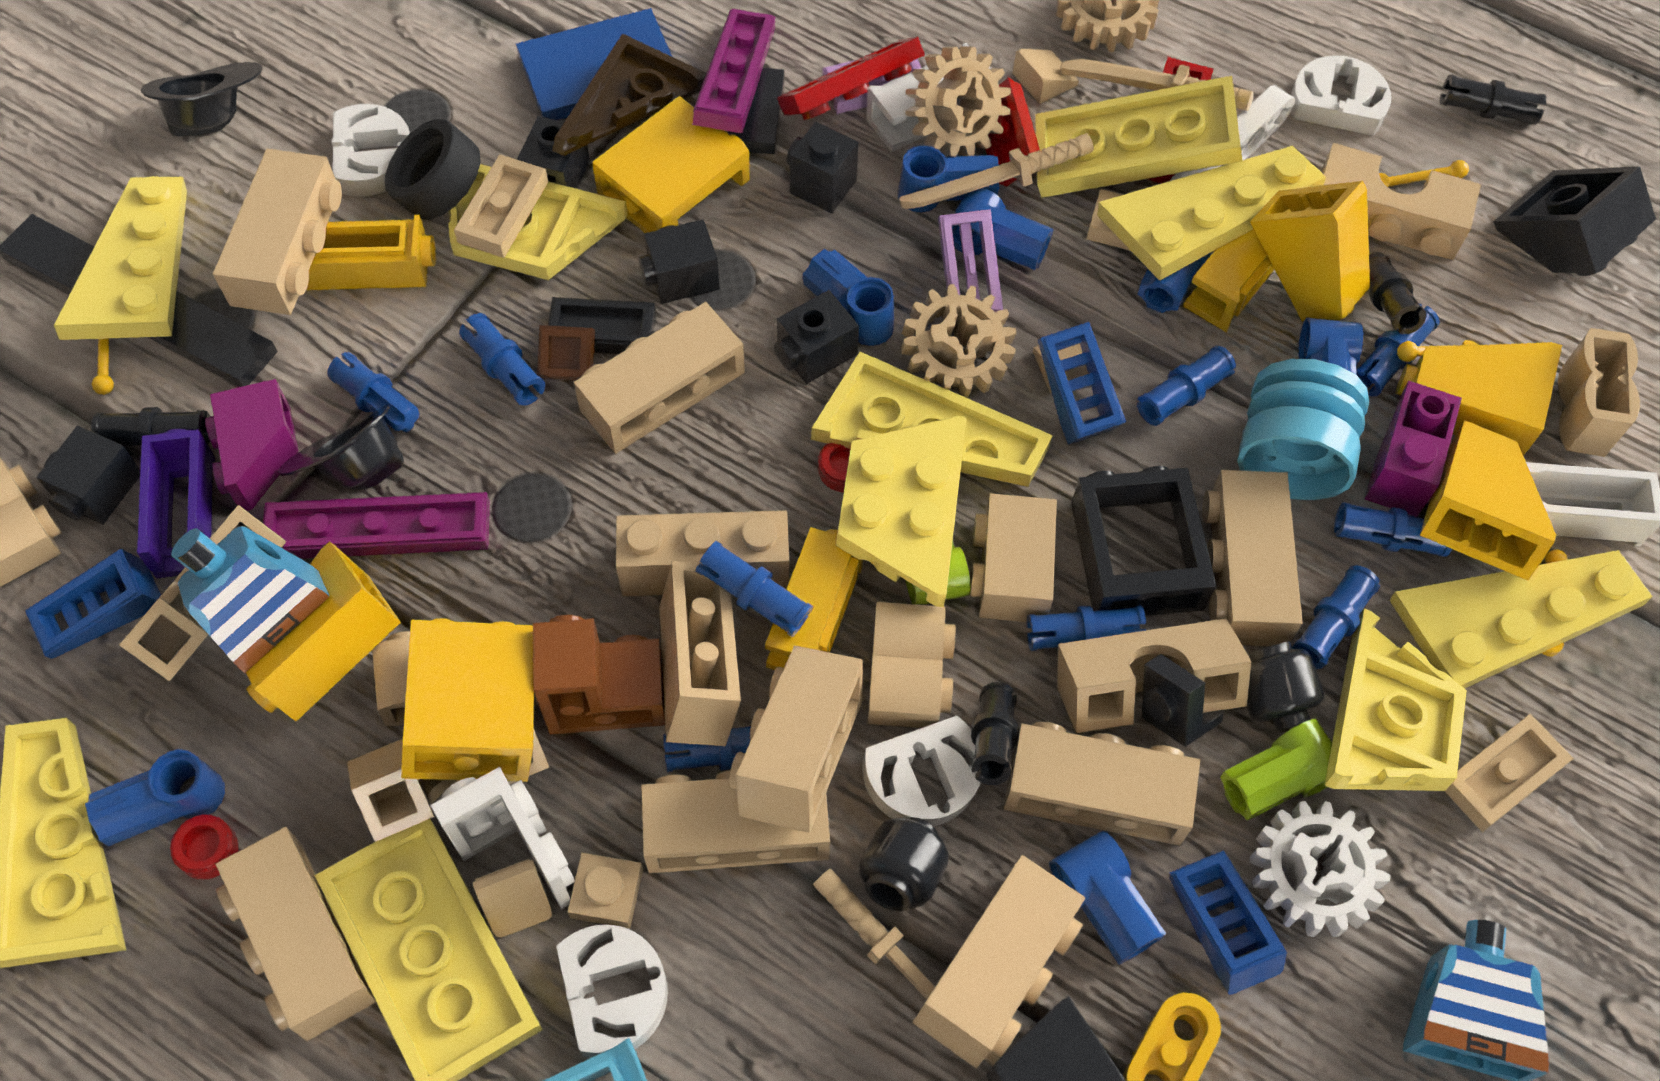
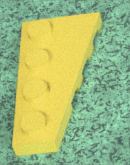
[1097,146,1326,281]
[54,176,187,340]
[811,352,1053,487]
[1389,550,1653,689]
[0,718,126,968]

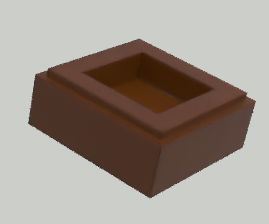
[537,325,595,381]

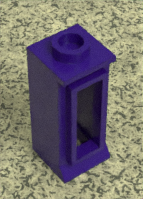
[137,429,216,579]

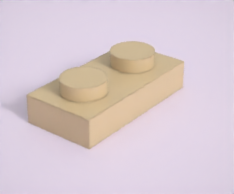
[454,154,548,258]
[1445,714,1574,833]

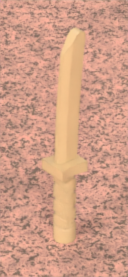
[1061,59,1254,111]
[899,133,1093,209]
[813,868,1000,1066]

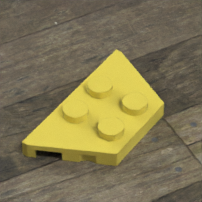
[448,164,628,280]
[836,415,967,607]
[1325,608,1467,791]

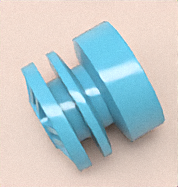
[1237,359,1369,500]

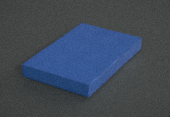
[516,8,672,121]

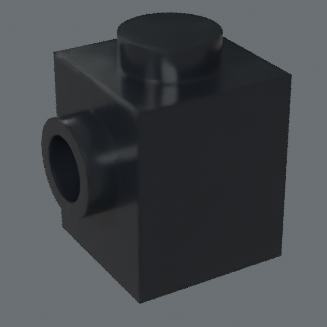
[517,116,590,189]
[786,121,859,214]
[639,219,720,304]
[774,290,859,384]
[36,425,140,525]

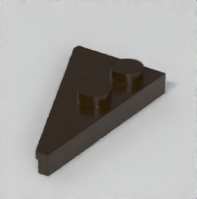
[552,33,707,156]

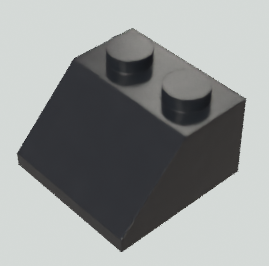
[1493,166,1656,276]

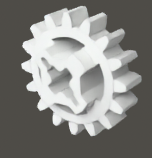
[1250,801,1390,937]

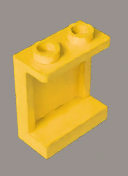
[592,96,750,233]
[401,618,534,782]

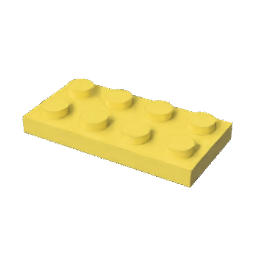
[1035,76,1243,198]
[314,818,543,1081]

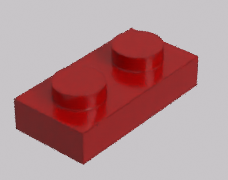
[985,77,1040,187]

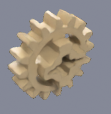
[1056,0,1159,52]
[905,46,1011,157]
[901,284,1016,398]

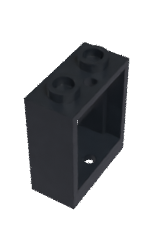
[1071,466,1217,616]

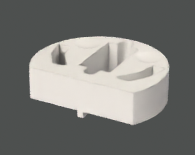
[1291,56,1391,136]
[332,104,410,197]
[862,716,980,826]
[556,925,668,1058]

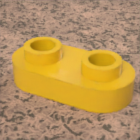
[1123,993,1221,1081]

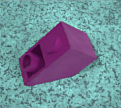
[205,379,298,511]
[1364,381,1462,517]

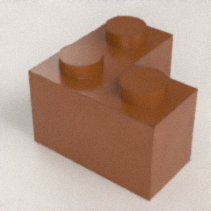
[533,615,665,734]

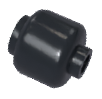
[1247,641,1324,731]
[859,818,949,912]

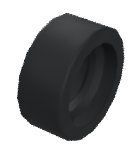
[385,119,481,220]

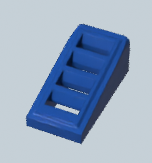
[1038,322,1126,445]
[25,549,161,659]
[1169,850,1287,995]

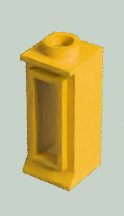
[306,215,436,290]
[1183,229,1275,332]
[765,527,863,670]

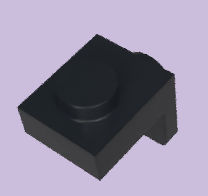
[1142,654,1224,747]

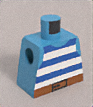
[171,526,330,673]
[1403,920,1549,1081]

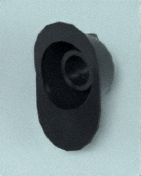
[140,62,263,137]
[278,405,404,490]

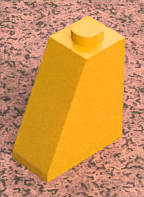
[1250,181,1370,321]
[1395,342,1562,456]
[1420,420,1556,581]
[246,541,401,721]

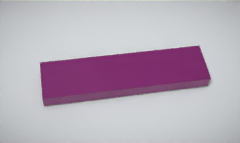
[693,8,776,133]
[263,492,490,559]

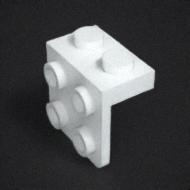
[431,767,575,909]

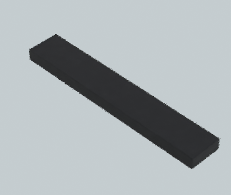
[0,214,278,387]

